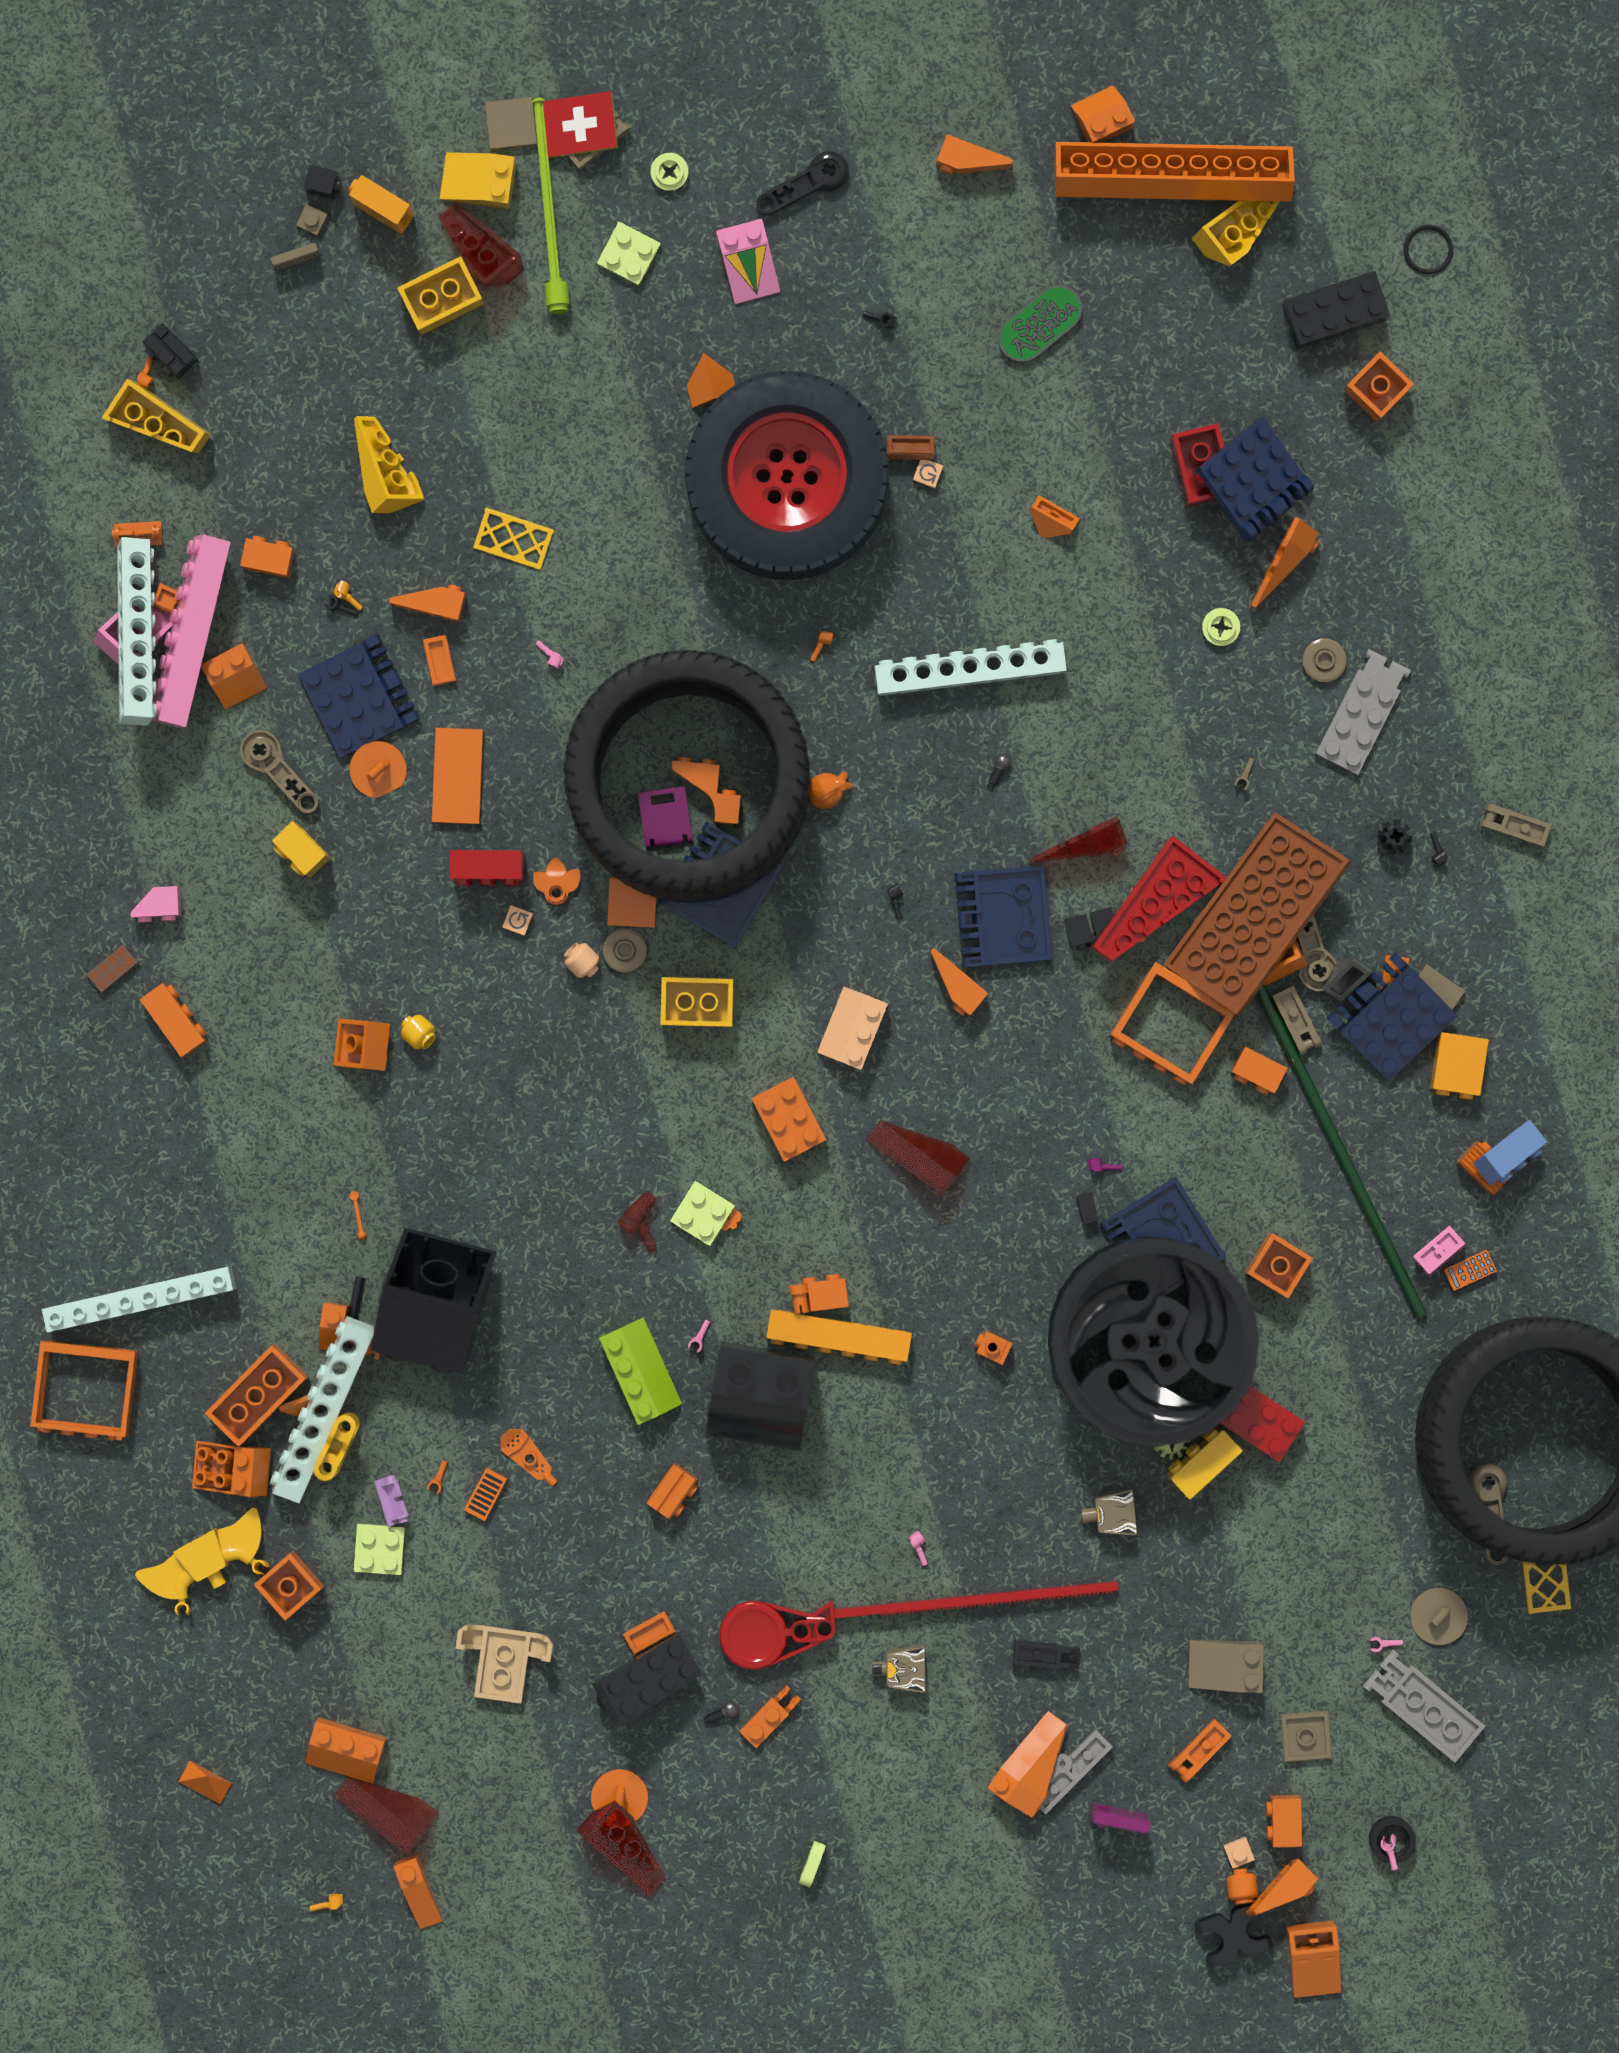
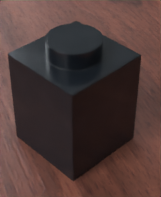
[304,165,342,199]

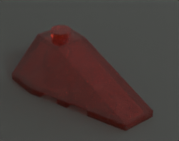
[439,202,524,287]
[1029,816,1128,864]
[866,1121,970,1196]
[334,1776,438,1855]
[576,1801,665,1896]

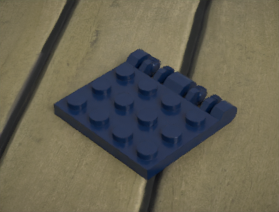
[1196,417,1314,542]
[298,634,421,759]
[658,821,783,948]
[954,865,1052,968]
[1327,952,1458,1081]
[1099,1177,1226,1297]

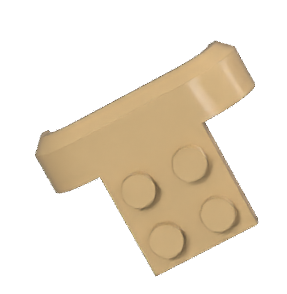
[455,1624,553,1703]

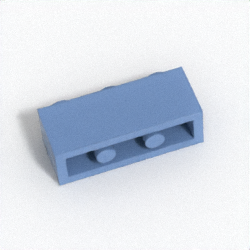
[1473,1119,1547,1186]

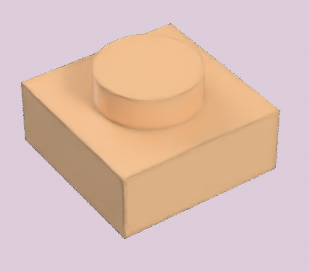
[1223,1837,1255,1869]

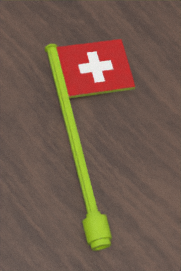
[532,91,618,314]

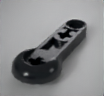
[756,151,849,216]

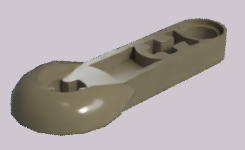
[240,730,319,814]
[1297,915,1337,991]
[1468,1463,1508,1565]

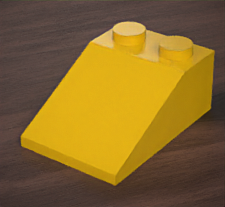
[440,153,516,209]

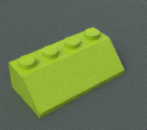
[599,1317,682,1425]

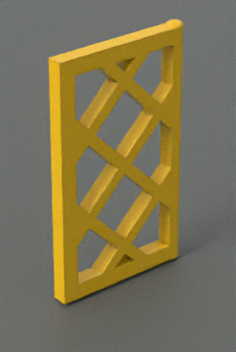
[473,508,554,570]
[1522,1562,1571,1614]

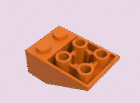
[192,1441,271,1497]
[1285,1921,1341,1998]

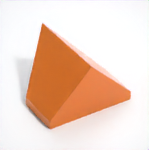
[687,353,735,408]

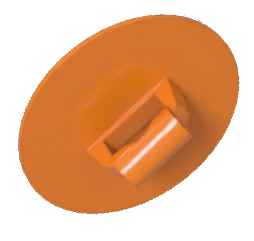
[350,741,407,798]
[591,1769,648,1826]

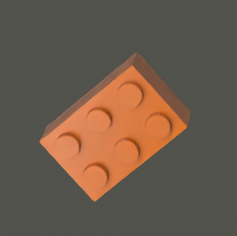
[751,1077,826,1162]

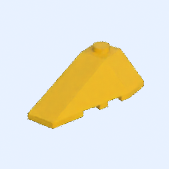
[1192,201,1280,267]
[354,416,424,513]

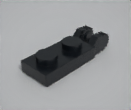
[1012,1639,1080,1669]

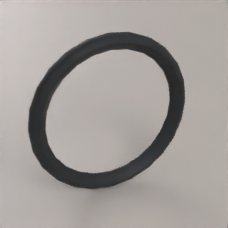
[1403,225,1453,274]

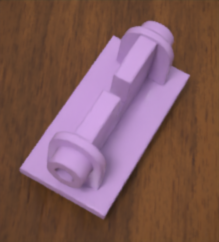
[374,1475,409,1527]

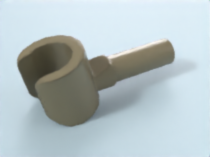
[1235,758,1255,790]

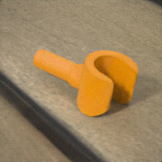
[334,581,362,611]
[310,1894,342,1912]

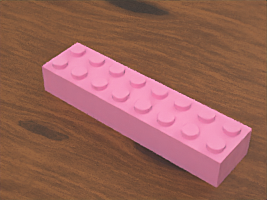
[151,534,231,728]

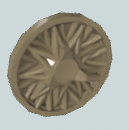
[1302,639,1346,682]
[603,928,647,973]

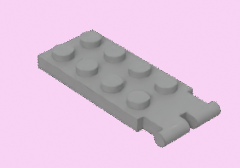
[1315,649,1411,775]
[1363,1650,1485,1763]

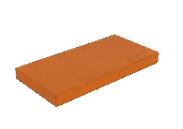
[432,728,483,824]

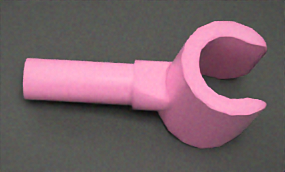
[535,641,563,669]
[688,1320,711,1353]
[910,1531,928,1566]
[1370,1636,1403,1652]
[1381,1834,1398,1870]

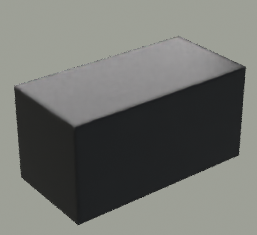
[1076,1192,1098,1224]

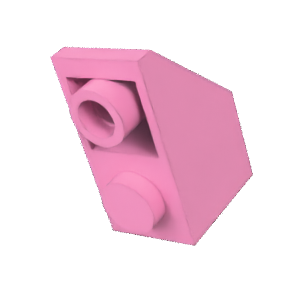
[131,886,182,922]

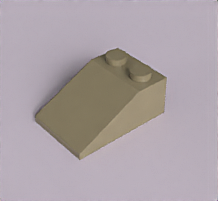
[1188,1640,1264,1693]

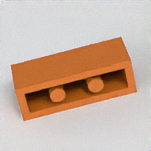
[139,983,207,1058]

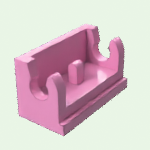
[1413,1226,1465,1277]

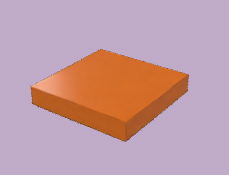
[607,878,656,928]

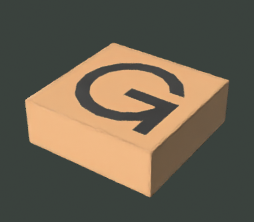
[913,460,943,489]
[503,905,533,936]

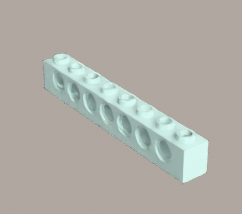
[117,537,156,726]
[874,639,1067,696]
[42,1266,237,1332]
[270,1316,374,1503]

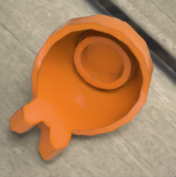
[809,772,853,809]

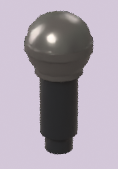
[987,754,1011,789]
[703,1701,739,1724]

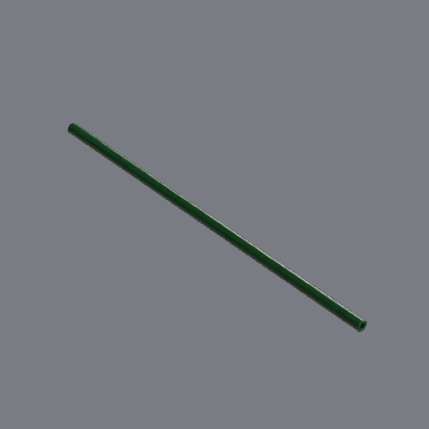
[1256,984,1427,1318]

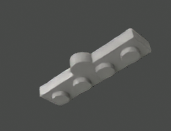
[1040,1729,1113,1815]

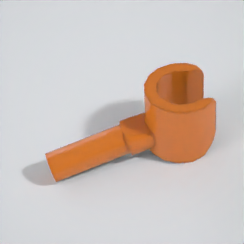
[137,356,153,390]
[810,631,833,662]
[427,1460,448,1494]

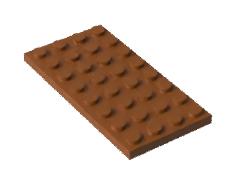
[1163,812,1351,1016]

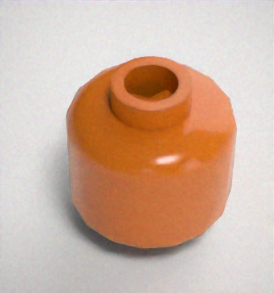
[1226,1869,1259,1905]

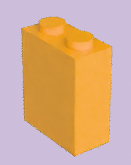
[349,175,414,234]
[1430,1032,1489,1100]

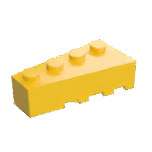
[102,379,211,454]

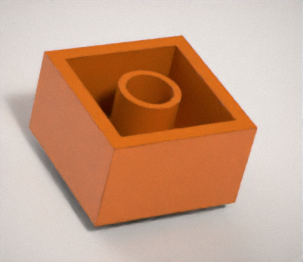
[1344,351,1414,423]
[1245,1232,1313,1298]
[254,1550,324,1620]

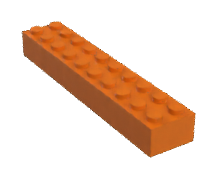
[1054,142,1295,202]

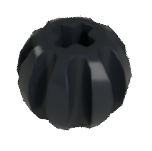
[1377,819,1412,854]

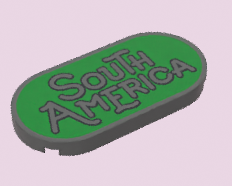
[999,285,1082,362]

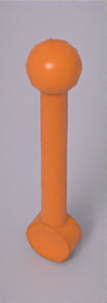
[350,1191,367,1240]

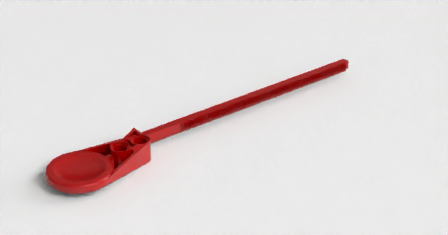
[719,1581,1118,1670]

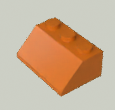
[305,1717,387,1784]

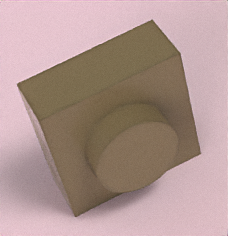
[296,204,328,237]

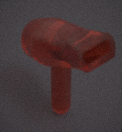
[618,1190,657,1252]

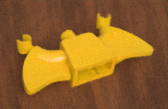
[135,1507,269,1616]

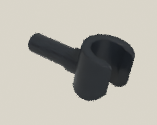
[863,311,897,329]
[324,595,359,617]
[1430,832,1448,867]
[887,884,903,919]

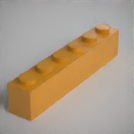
[766,1309,912,1365]

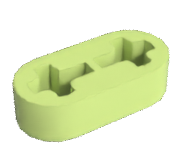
[799,1841,826,1887]

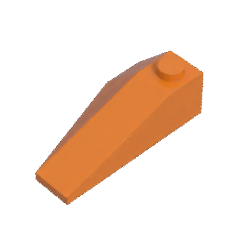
[1250,517,1319,610]
[987,1711,1068,1818]

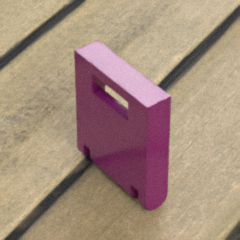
[638,786,693,849]
[1090,1803,1151,1833]

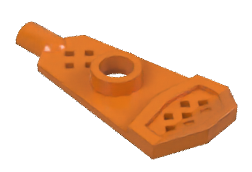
[501,1429,557,1487]

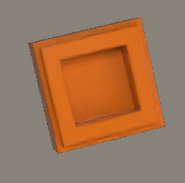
[151,583,178,615]

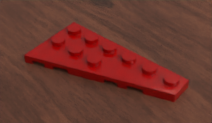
[1091,835,1227,962]

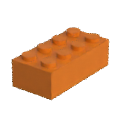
[205,1344,309,1447]

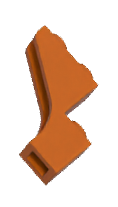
[672,757,741,825]

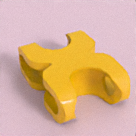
[314,1412,360,1481]

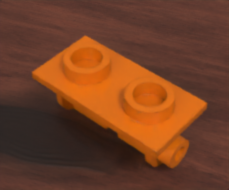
[112,521,162,548]

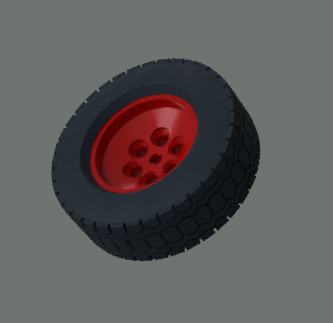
[685,371,889,580]

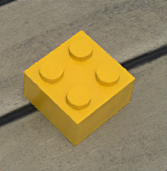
[272,821,331,878]

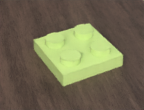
[597,222,661,286]
[670,1181,736,1246]
[354,1523,405,1575]

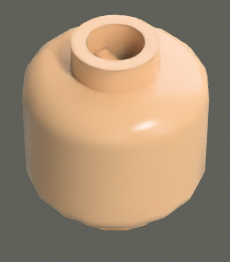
[564,943,599,978]

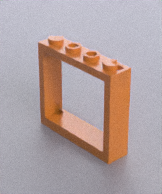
[1110,962,1235,1086]
[30,1340,139,1441]

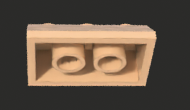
[817,987,888,1070]

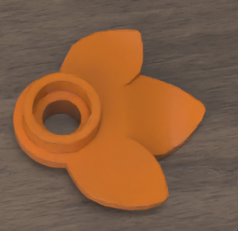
[533,858,581,905]

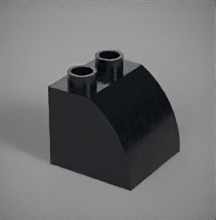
[370,1228,497,1375]
[705,1341,815,1451]

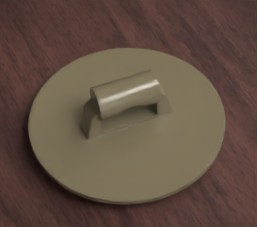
[1410,1588,1468,1645]

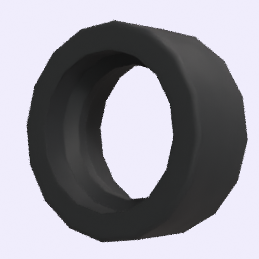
[1369,1816,1416,1863]

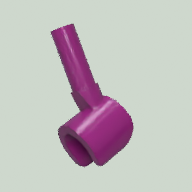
[1088,1157,1122,1172]

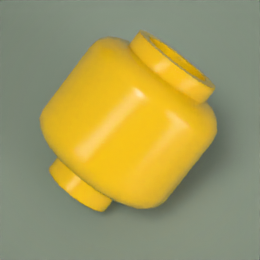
[401,1015,436,1050]

